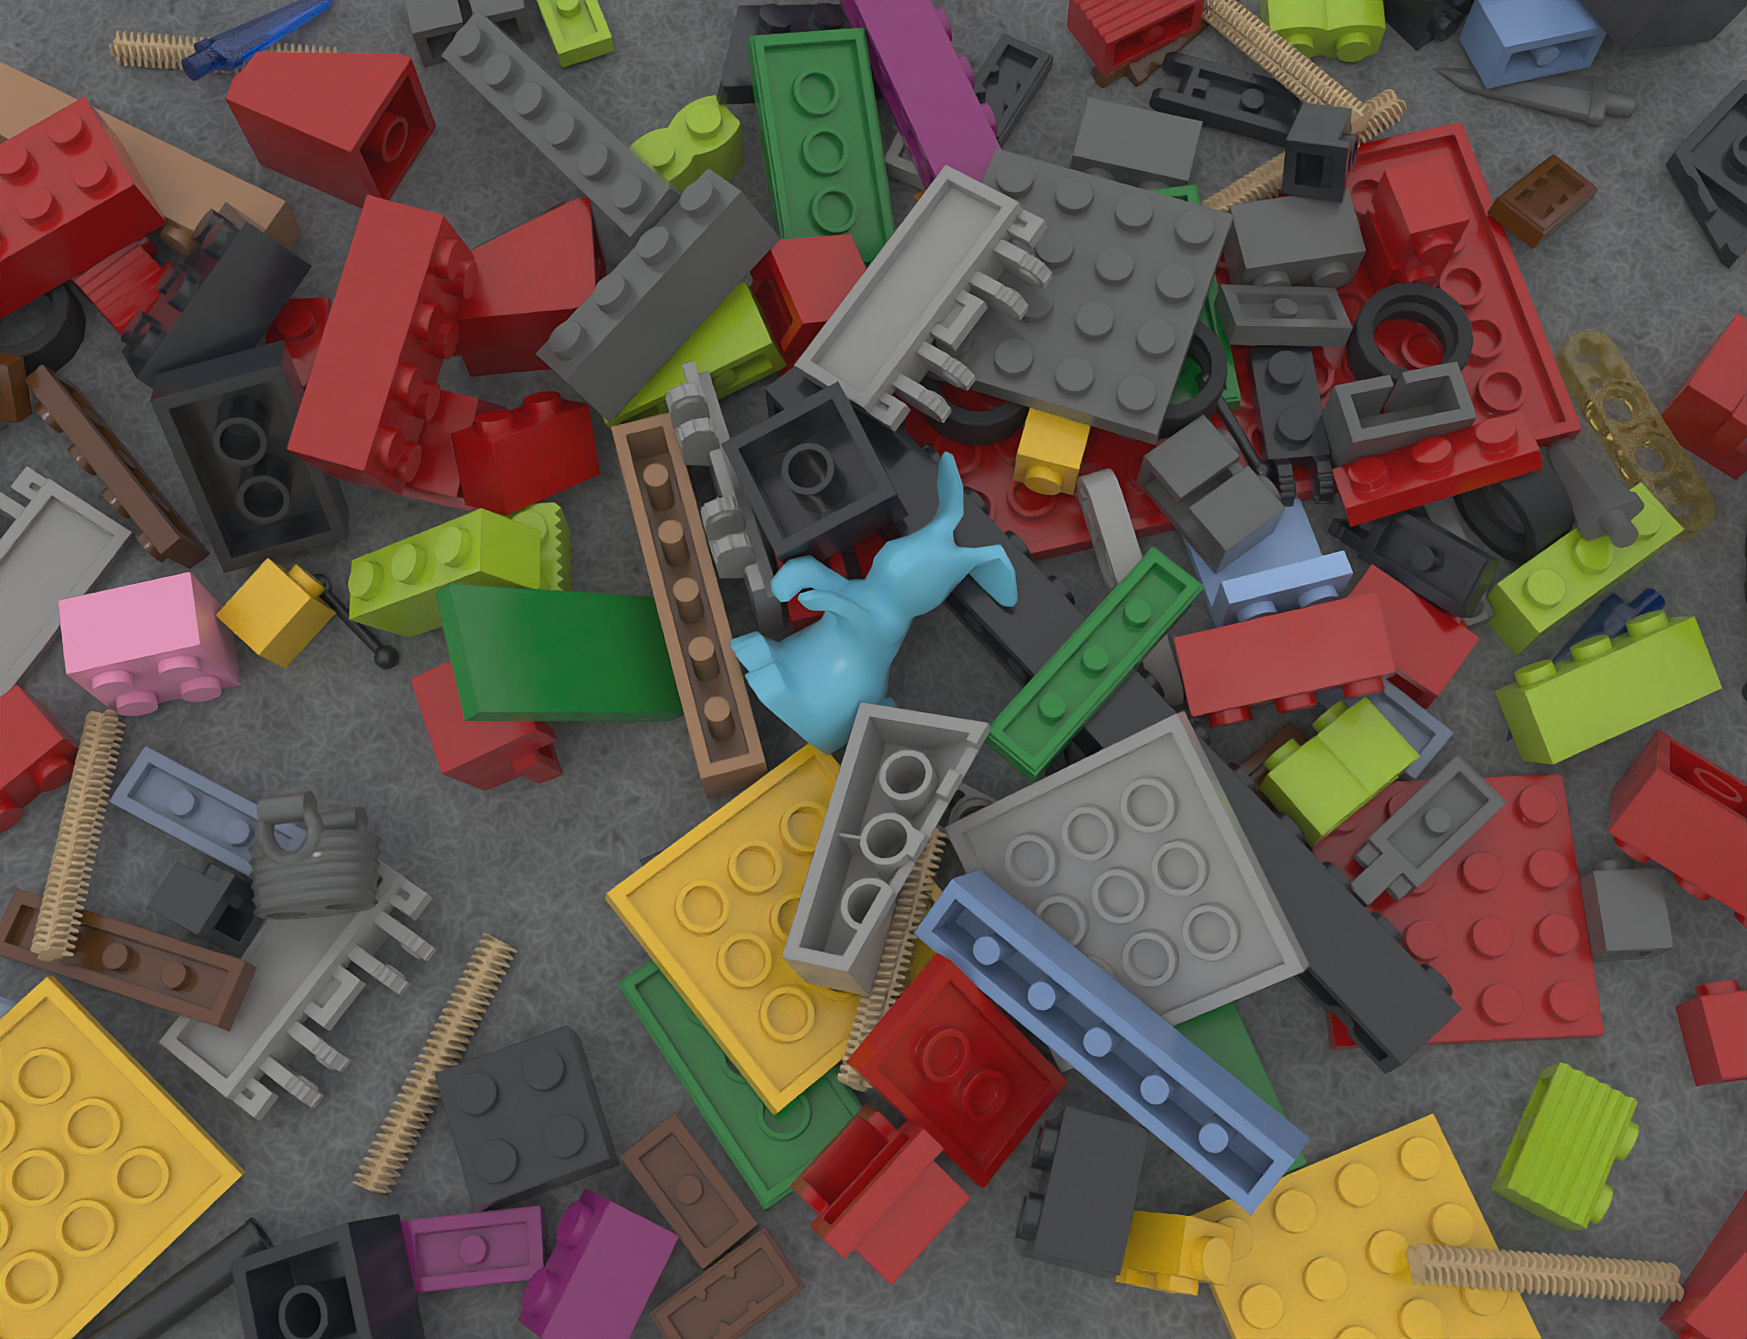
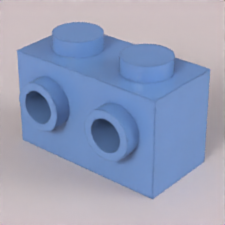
[1459,0,1607,89]

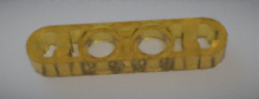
[1555,329,1715,541]

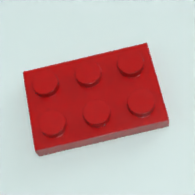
[846,953,1068,1189]

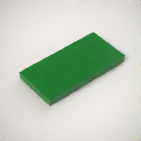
[746,28,896,269]
[435,583,684,721]
[617,959,863,1211]

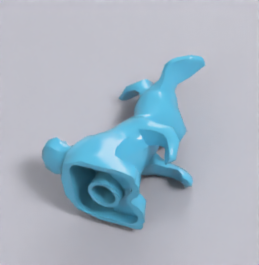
[730,451,1018,755]

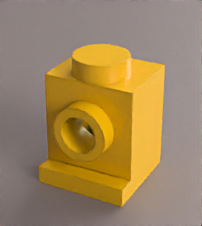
[1116,1210,1235,1296]

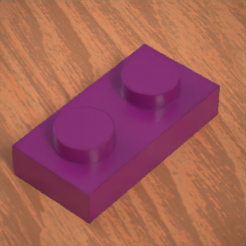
[401,1206,548,1294]

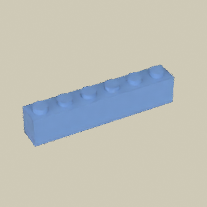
[914,870,1310,1215]

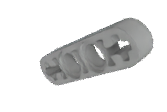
[1076,468,1184,707]

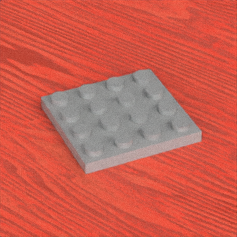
[944,711,1310,1073]

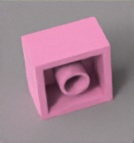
[58,572,241,716]

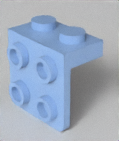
[1182,498,1353,628]

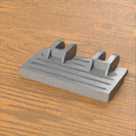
[794,165,1053,432]
[665,361,784,634]
[0,466,135,697]
[159,859,436,1121]

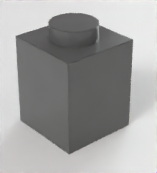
[1579,859,1674,962]

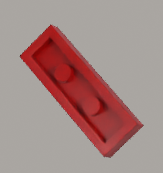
[1332,411,1543,527]

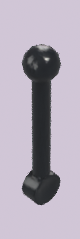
[1195,371,1273,481]
[313,574,399,669]

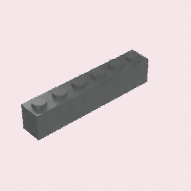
[441,9,682,243]

